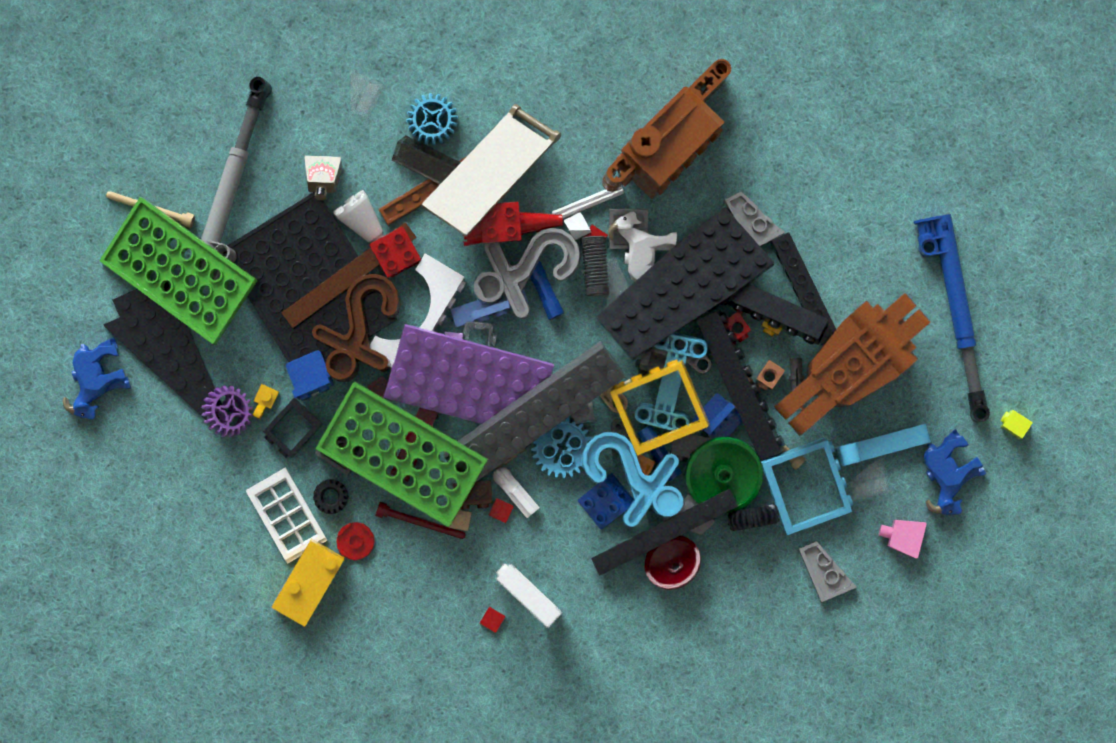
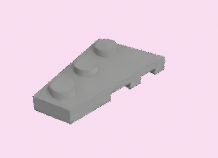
[723,192,785,246]
[799,541,857,602]

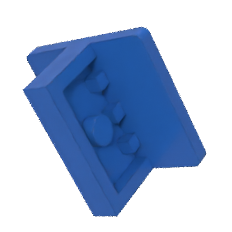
[692,393,742,439]

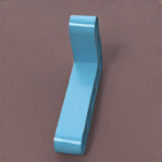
[835,424,931,467]

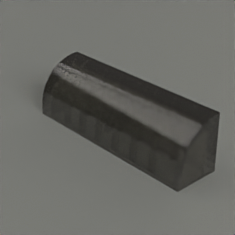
[391,135,461,184]

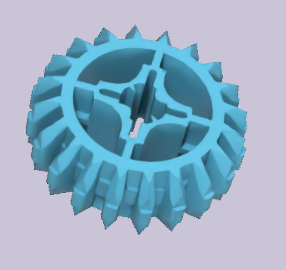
[407,93,458,145]

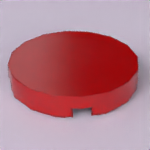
[336,522,375,560]

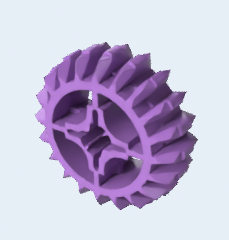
[201,385,253,437]

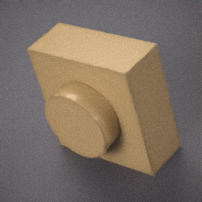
[449,510,472,531]

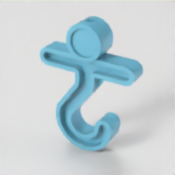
[582,432,683,527]

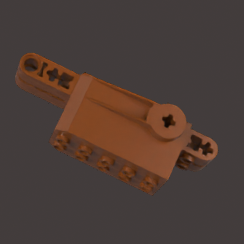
[602,59,731,199]
[774,293,931,436]

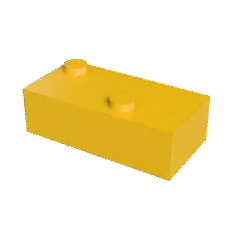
[271,538,345,627]

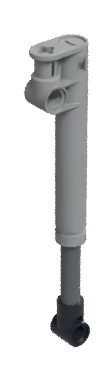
[199,77,272,280]

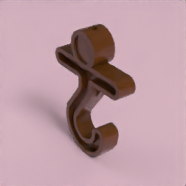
[312,274,401,382]

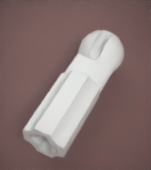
[493,467,540,518]

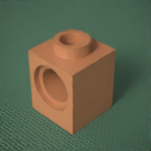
[755,360,785,391]

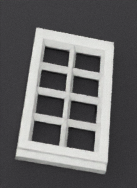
[246,467,328,564]

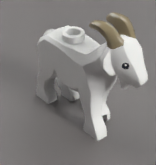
[608,211,677,282]

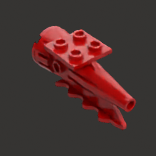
[463,202,563,246]

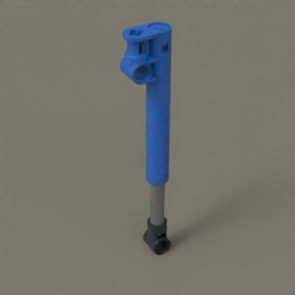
[913,214,990,422]

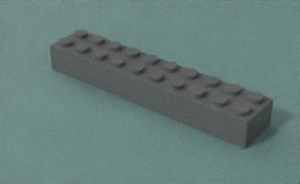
[444,341,625,481]

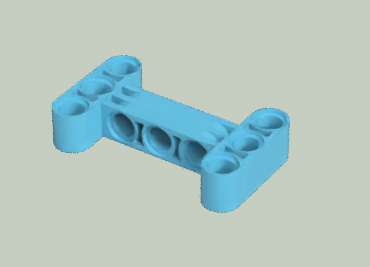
[635,332,708,430]

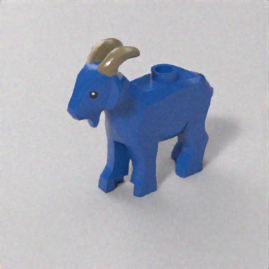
[63,337,131,420]
[923,429,987,515]

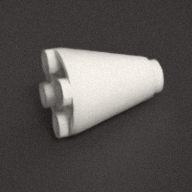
[333,190,384,243]

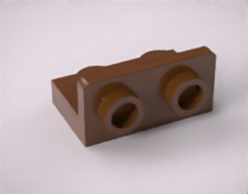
[453,480,493,510]

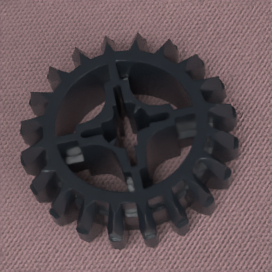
[727,504,780,531]

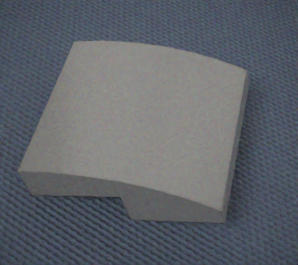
[609,208,648,249]

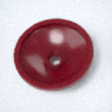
[644,536,701,590]

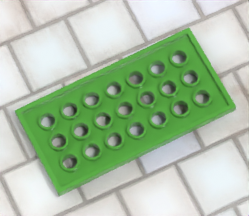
[99,197,258,345]
[316,382,488,527]

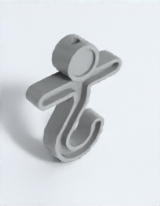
[474,228,581,319]

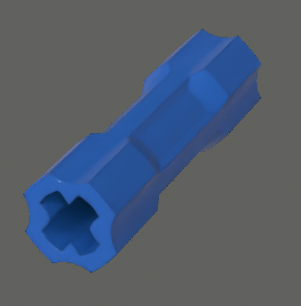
[530,261,564,320]
[637,425,682,482]

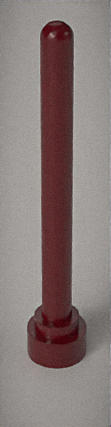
[375,502,466,539]

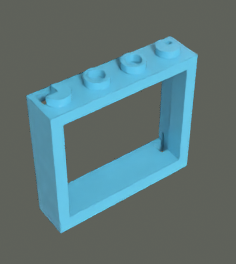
[760,437,853,535]

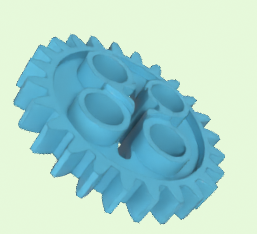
[531,417,592,479]

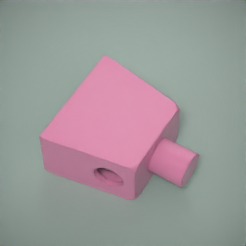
[879,520,927,559]

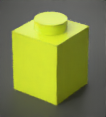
[1000,410,1033,439]

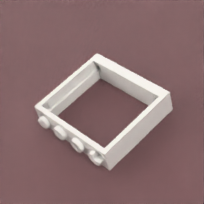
[496,564,561,627]

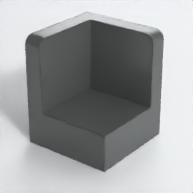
[639,348,668,372]

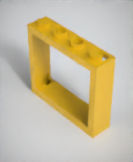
[610,359,710,456]

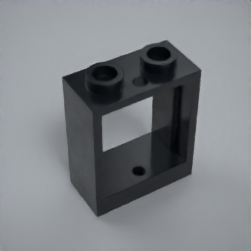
[263,398,324,458]

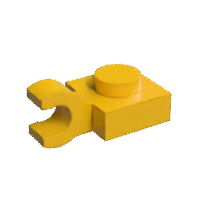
[253,384,279,419]

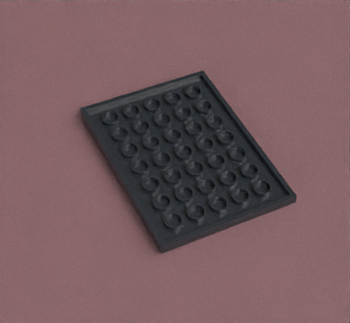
[223,192,398,362]

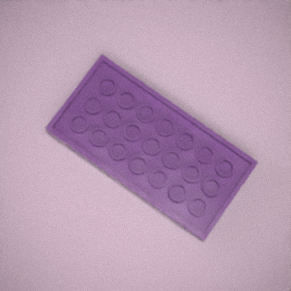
[384,324,554,424]

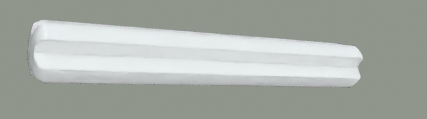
[552,186,624,219]

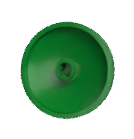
[685,437,763,513]

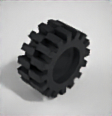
[313,479,349,514]

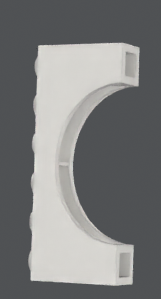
[370,254,466,368]

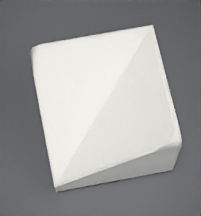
[564,213,591,240]

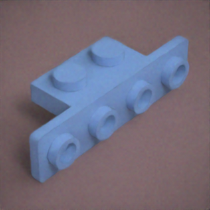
[451,289,528,327]

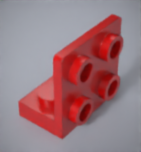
[370,226,421,280]

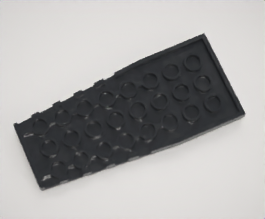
[597,208,774,360]

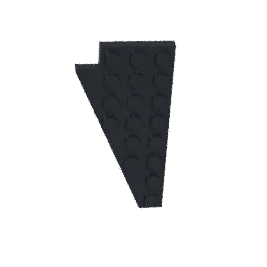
[103,282,226,420]

